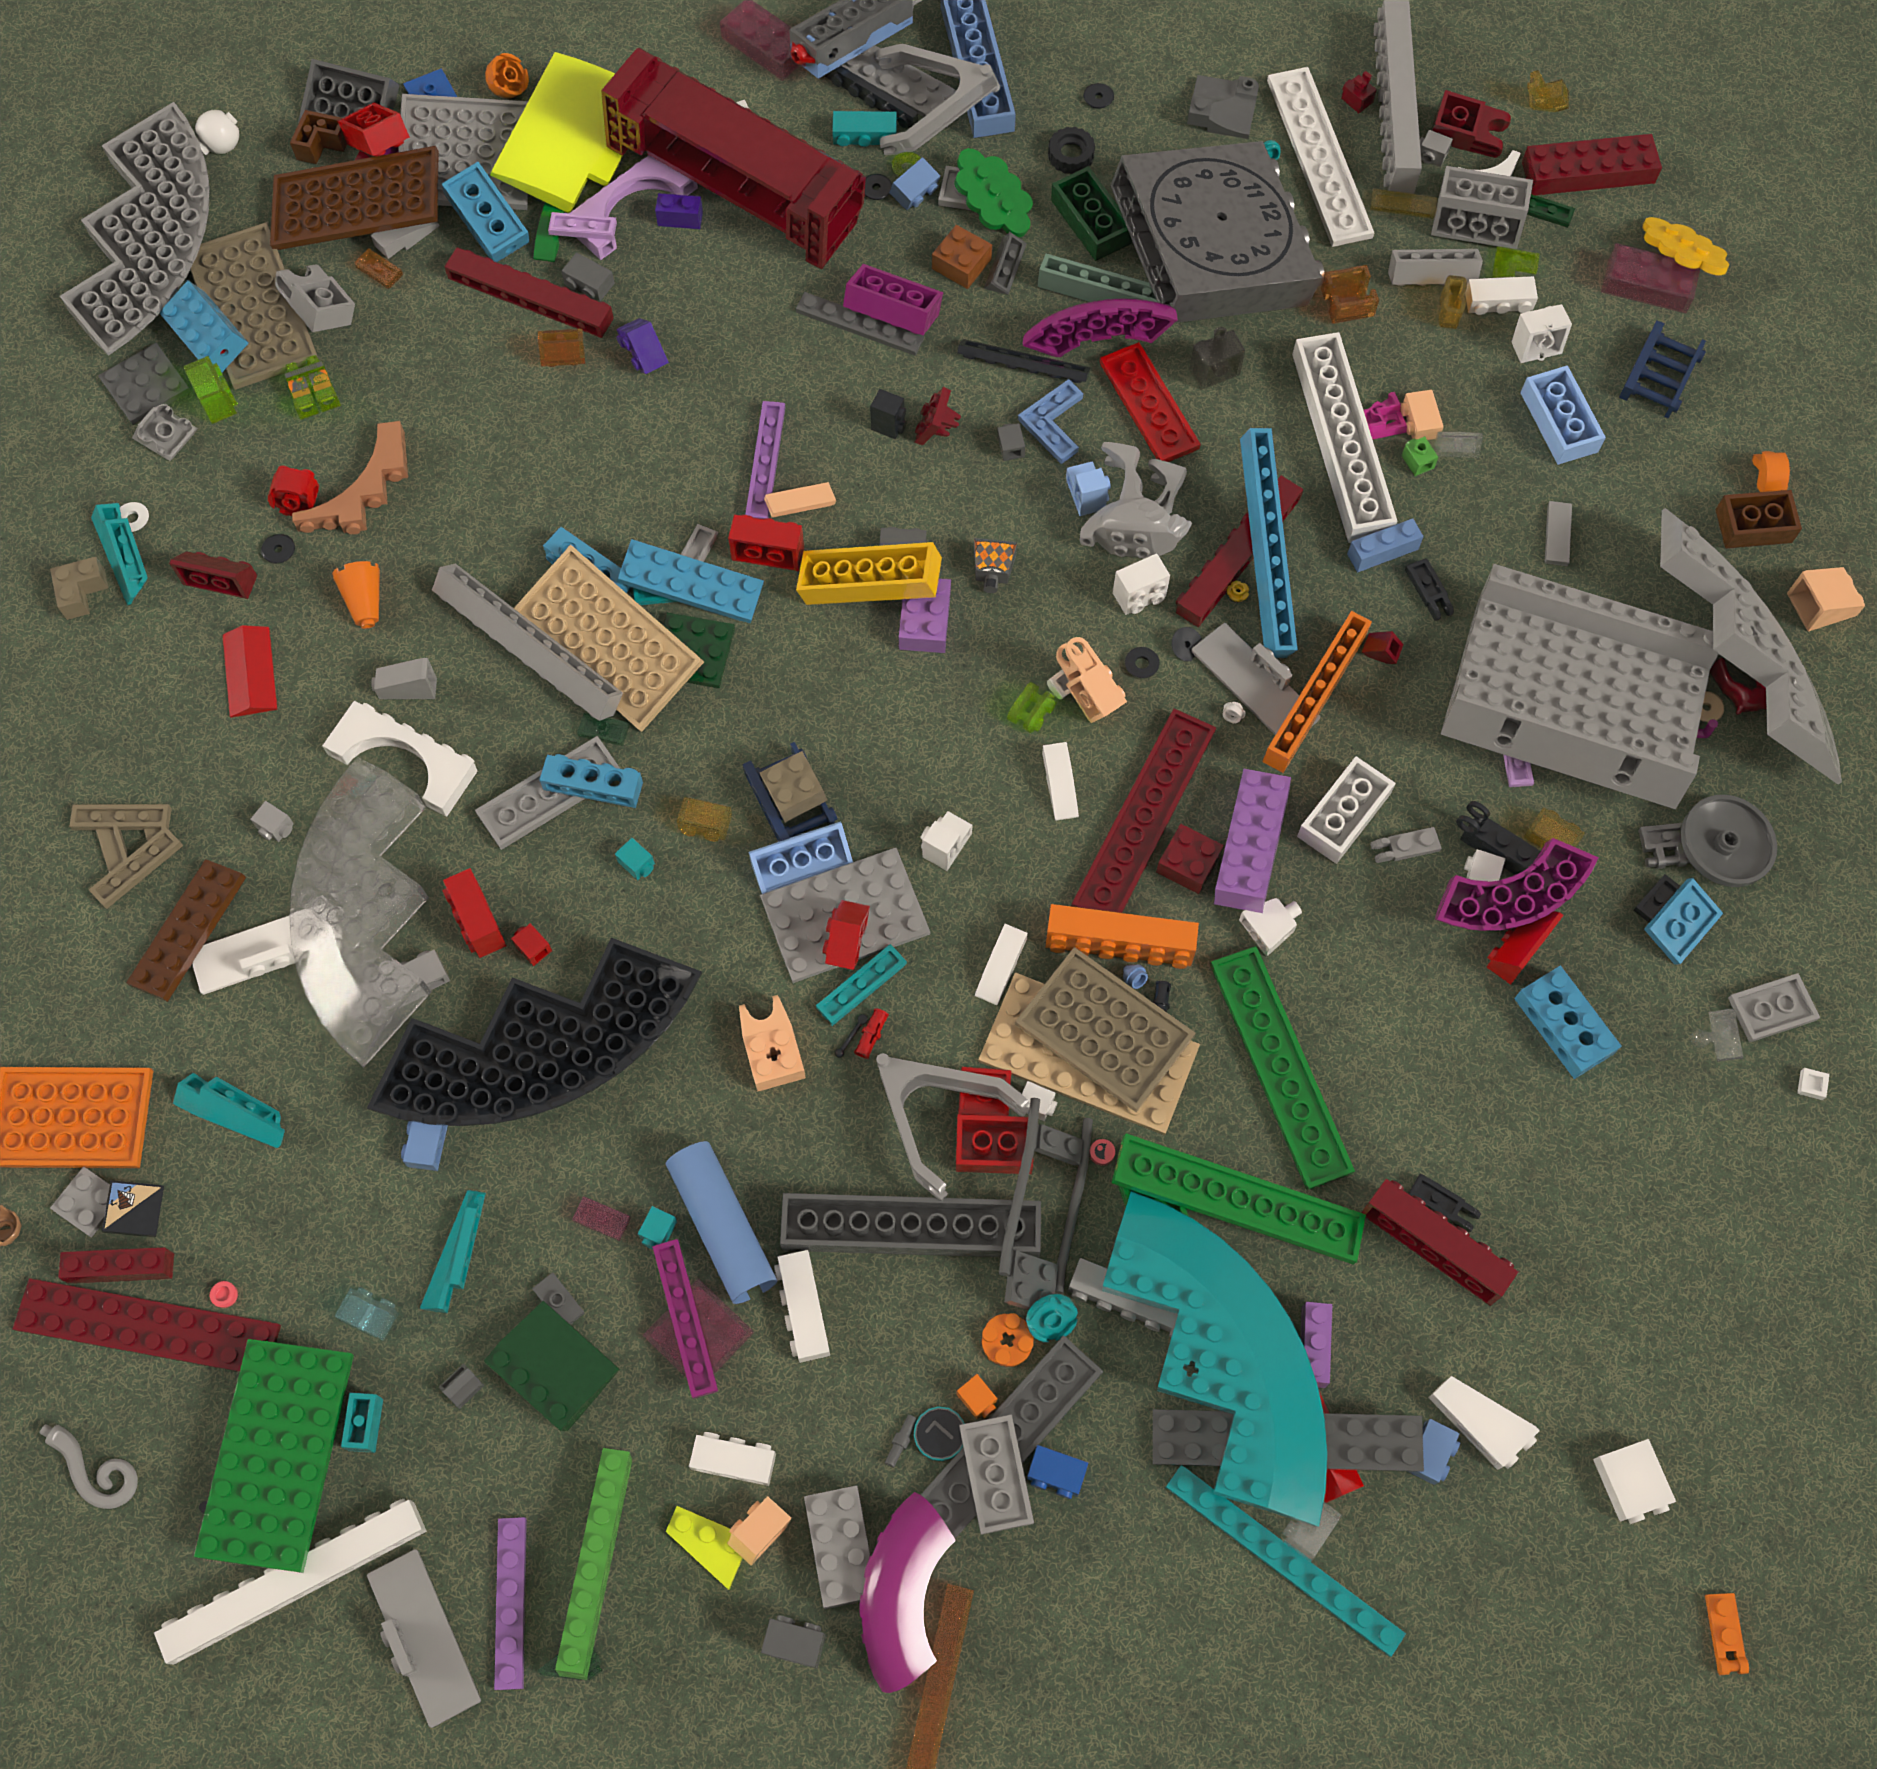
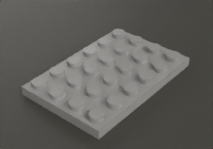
[760,848,930,983]

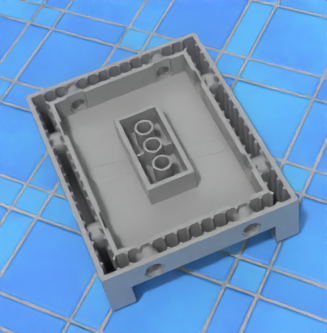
[1441,564,1719,809]

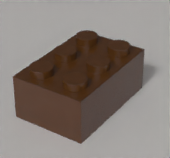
[1715,490,1802,549]

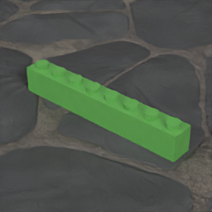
[555,1448,632,1680]

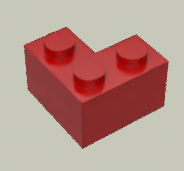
[822,900,870,970]

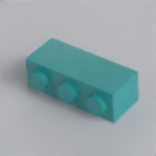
[833,111,897,147]

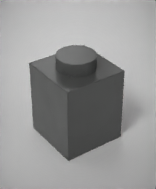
[997,423,1025,461]

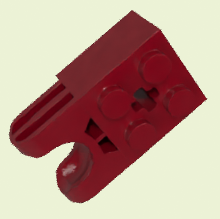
[1431,90,1511,158]

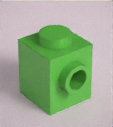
[1402,436,1438,476]

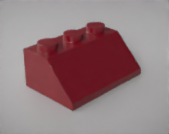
[169,551,257,599]

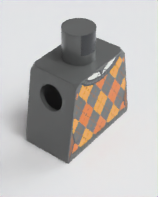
[973,538,1017,593]

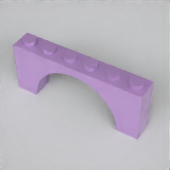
[568,155,698,260]

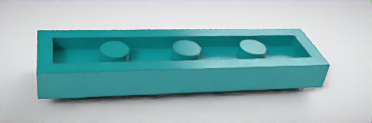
[816,944,907,1026]

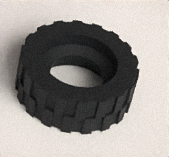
[1048,127,1095,174]

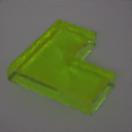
[1492,246,1540,278]

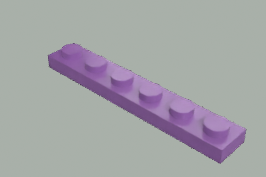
[745,401,785,519]
[494,1517,527,1690]

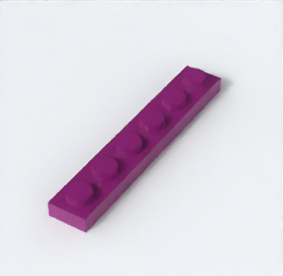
[652,1239,718,1399]

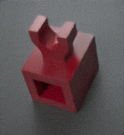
[1341,71,1377,114]

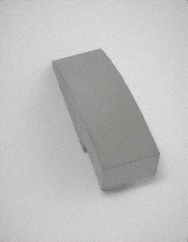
[371,222,440,259]

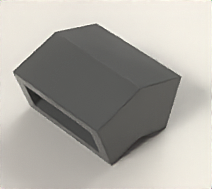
[439,1363,484,1409]

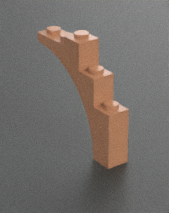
[292,421,408,534]

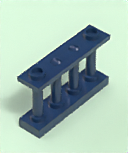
[1619,320,1706,419]
[742,742,837,842]

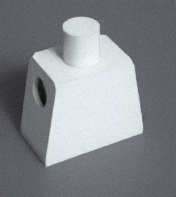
[1239,898,1302,956]

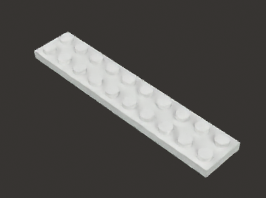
[1267,67,1374,247]

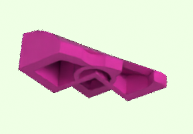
[1363,392,1407,439]

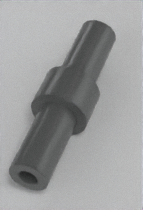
[885,1415,917,1468]

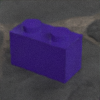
[655,193,703,229]

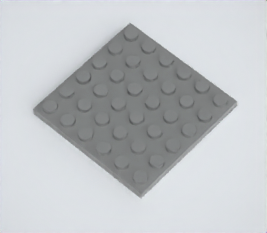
[399,94,528,210]

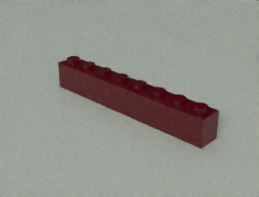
[444,247,614,338]
[1175,475,1303,628]

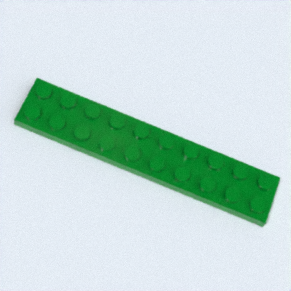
[1210,946,1355,1191]
[1112,1133,1366,1265]

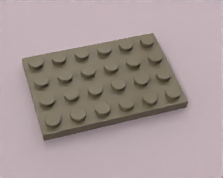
[1015,947,1196,1113]

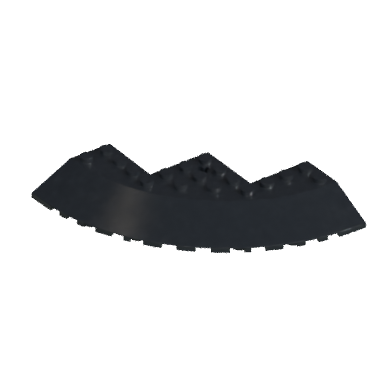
[367,938,702,1126]

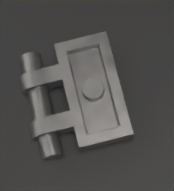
[1638,823,1690,869]

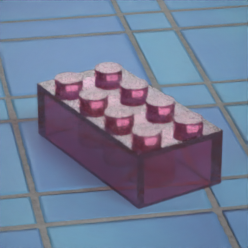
[720,0,800,81]
[1601,243,1700,314]

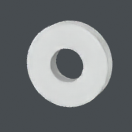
[120,502,149,532]

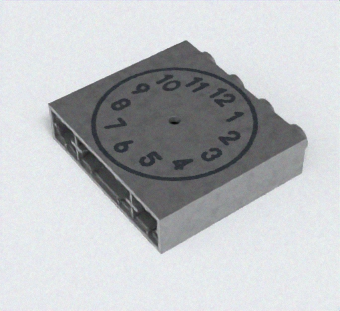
[1110,141,1324,323]

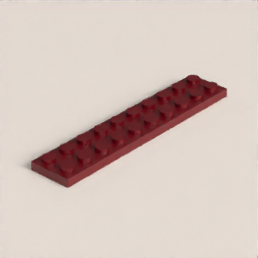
[1071,708,1216,913]
[12,1278,281,1372]

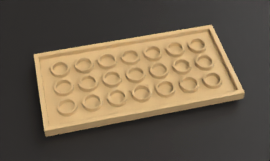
[514,545,704,732]
[978,973,1200,1135]

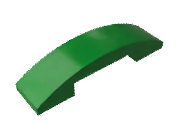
[533,202,566,262]

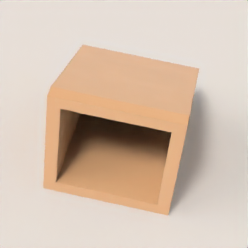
[1787,567,1865,632]

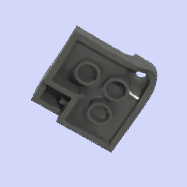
[1187,75,1259,139]

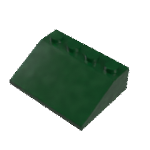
[484,1301,620,1431]

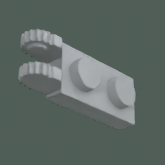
[1370,827,1442,863]

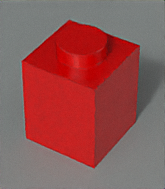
[511,923,552,966]

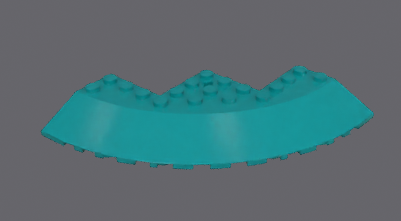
[1102,1191,1327,1527]

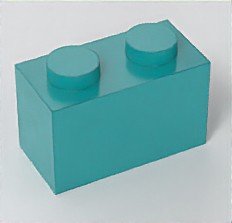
[341,1393,383,1453]

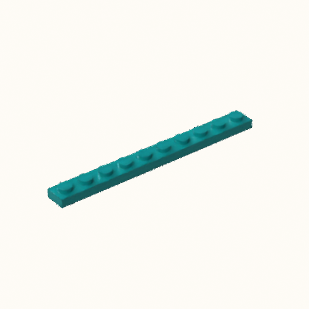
[1165,1465,1406,1657]

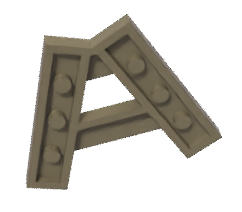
[69,804,183,909]

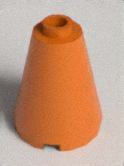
[332,561,380,629]

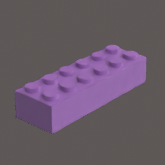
[1214,769,1291,913]

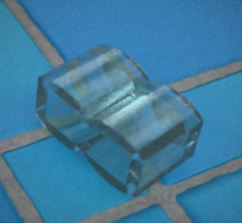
[334,1287,399,1342]

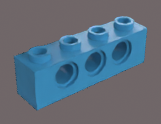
[543,527,632,593]
[539,754,643,808]

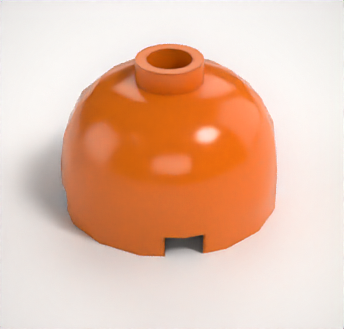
[485,53,529,99]

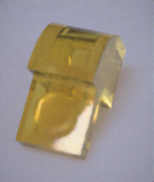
[1527,70,1569,112]

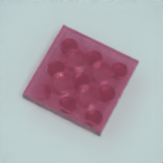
[643,1278,754,1379]

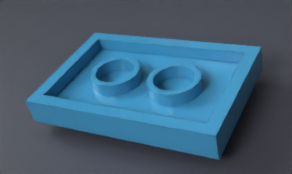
[1644,878,1723,965]

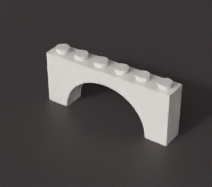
[322,701,477,817]

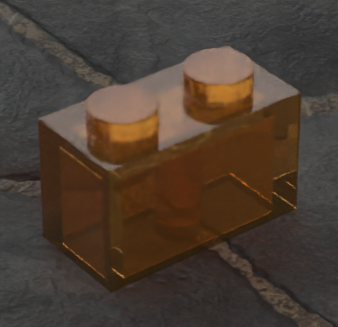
[538,329,585,367]

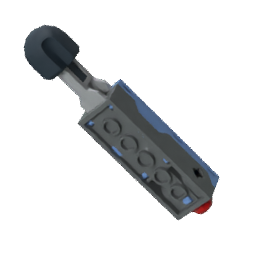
[789,0,922,78]

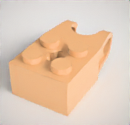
[1056,637,1127,723]
[739,995,806,1092]

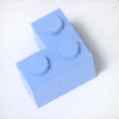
[1066,461,1111,516]

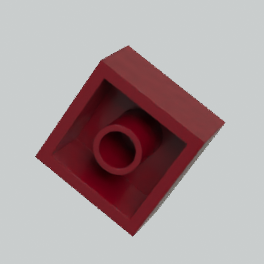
[1156,824,1224,894]

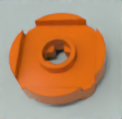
[982,1313,1034,1367]

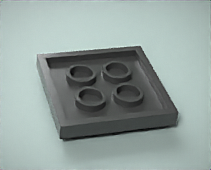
[98,343,191,425]

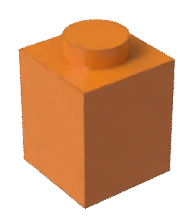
[957,1374,997,1419]

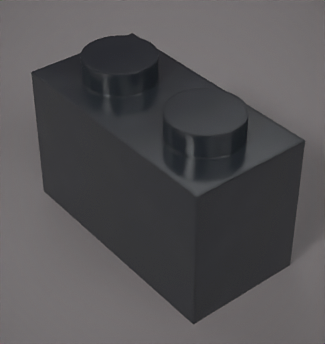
[870,389,907,439]

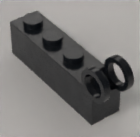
[1456,801,1541,875]

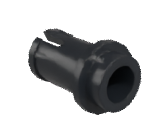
[1152,981,1171,1012]

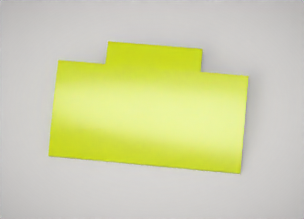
[490,52,623,213]

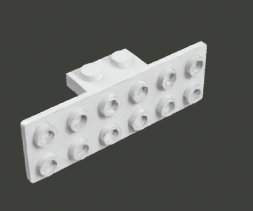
[192,902,345,995]

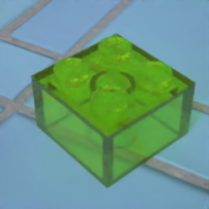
[183,356,238,424]

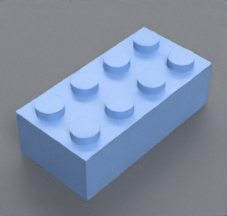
[1521,365,1606,465]

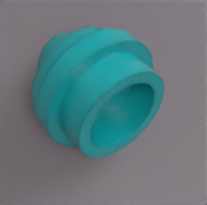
[1264,140,1281,160]

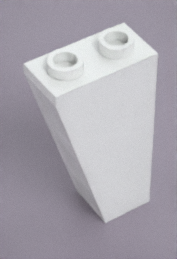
[1428,1376,1540,1470]

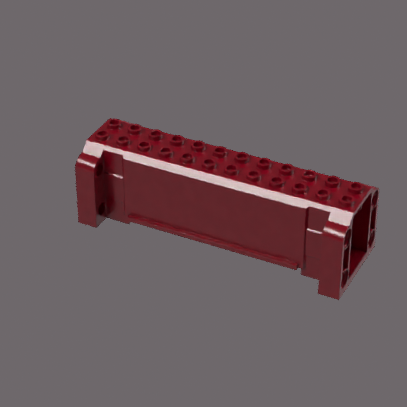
[601,48,866,269]

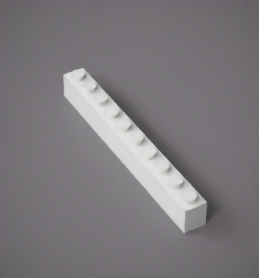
[154,1499,427,1665]

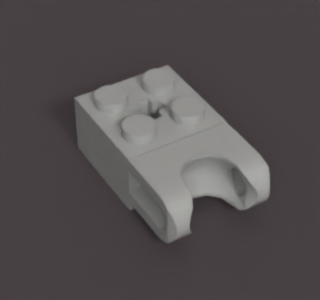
[275,264,355,332]

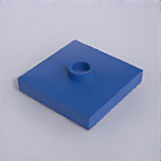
[403,68,457,97]

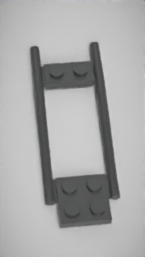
[999,1097,1093,1310]

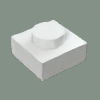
[1798,1068,1829,1100]

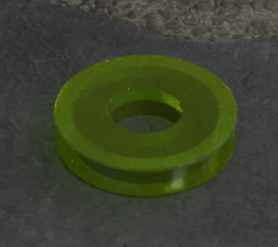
[892,152,921,176]

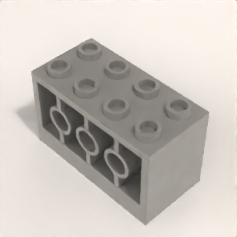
[1431,166,1533,249]

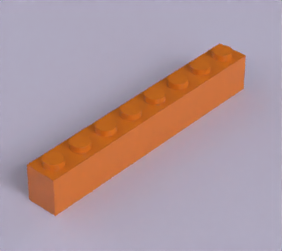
[1263,611,1372,773]

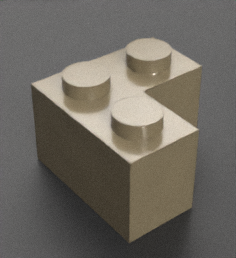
[50,557,109,620]

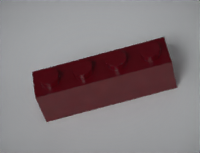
[58,1247,174,1284]

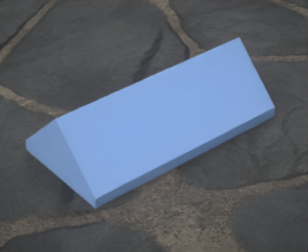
[749,821,853,894]

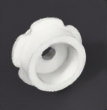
[1223,702,1245,723]

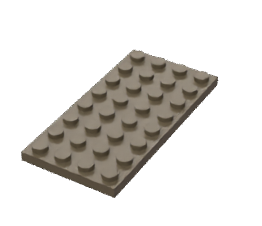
[191,222,319,390]

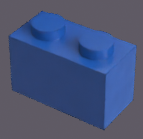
[1027,1445,1088,1499]

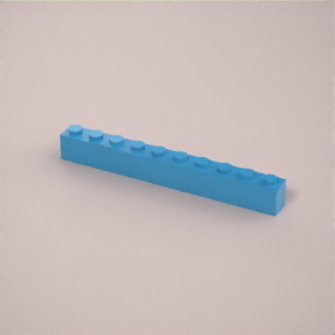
[1240,428,1298,658]

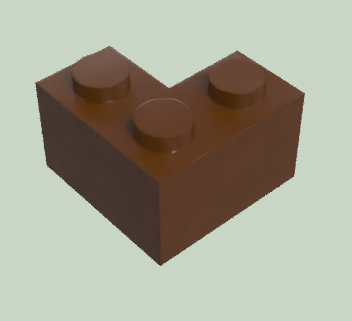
[290,110,347,164]

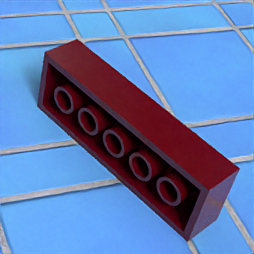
[1522,134,1662,195]
[1361,1179,1519,1306]

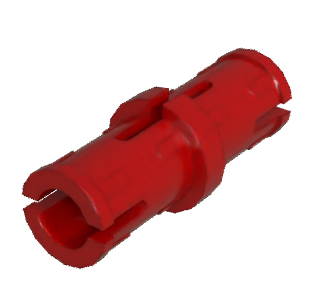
[854,1008,889,1059]

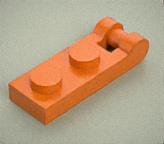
[1705,1593,1749,1675]

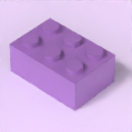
[899,579,951,653]

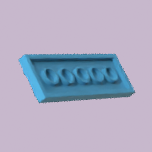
[617,539,764,623]

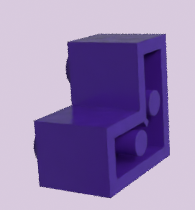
[616,318,669,374]

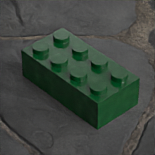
[1051,166,1132,261]

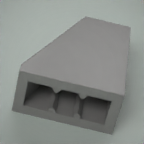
[372,658,437,699]

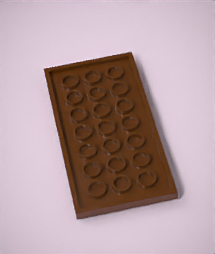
[270,146,439,250]

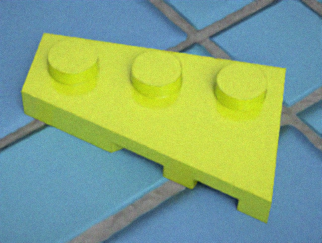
[666,1506,743,1590]

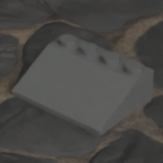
[298,59,399,122]

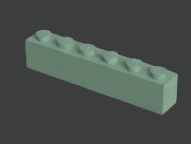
[1038,254,1157,302]

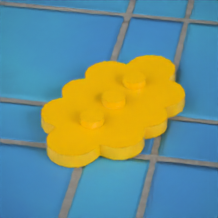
[1642,217,1729,275]

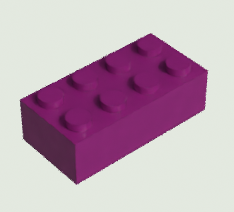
[843,264,943,335]

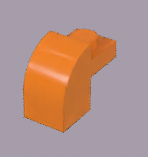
[1752,451,1790,492]

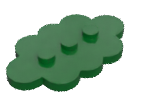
[954,148,1033,238]

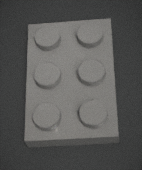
[1728,973,1820,1043]

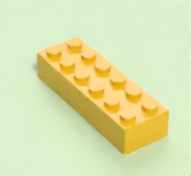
[796,542,942,605]

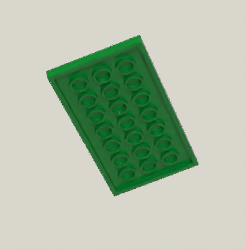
[194,1339,354,1573]

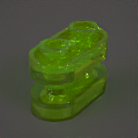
[1007,682,1057,733]

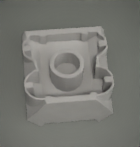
[132,404,198,461]

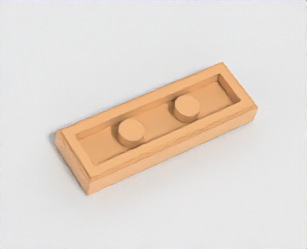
[764,482,836,517]

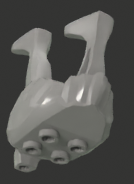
[1080,442,1192,559]

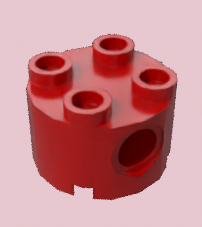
[267,466,319,516]

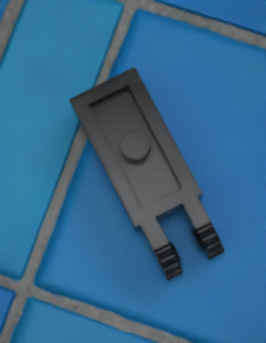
[1405,558,1454,621]
[1408,1173,1481,1233]

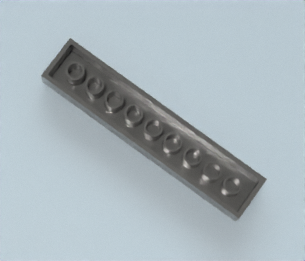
[780,1193,1041,1258]

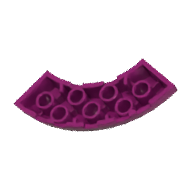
[1023,299,1178,357]
[1435,838,1599,931]
[860,1492,956,1693]

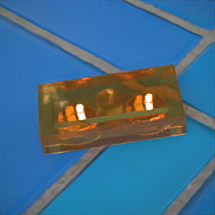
[354,249,403,289]

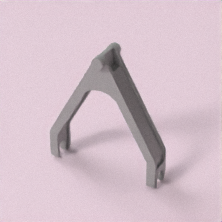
[875,44,1000,155]
[876,1053,1030,1201]

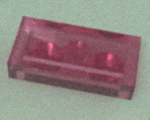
[572,1196,631,1241]

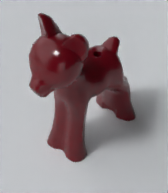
[1709,658,1767,715]

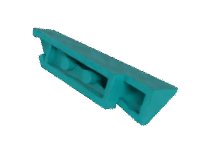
[91,503,148,605]
[173,1073,285,1148]
[420,1190,486,1313]

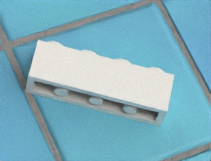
[774,1250,830,1363]

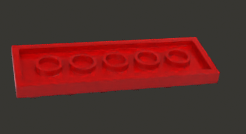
[1100,342,1201,462]

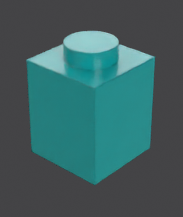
[615,838,655,880]
[638,1206,677,1250]

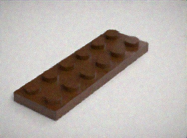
[126,859,246,1002]

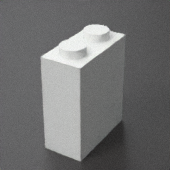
[1593,1439,1676,1524]

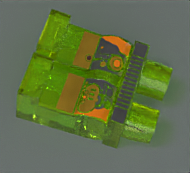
[284,355,341,420]

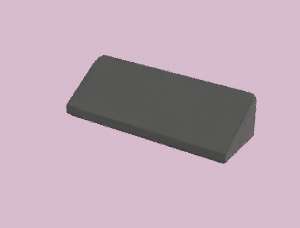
[984,232,1027,295]

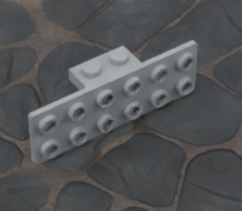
[1192,623,1320,735]
[367,1549,481,1728]

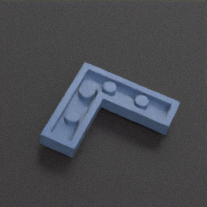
[1018,379,1083,464]

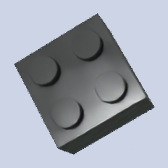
[761,1615,826,1669]

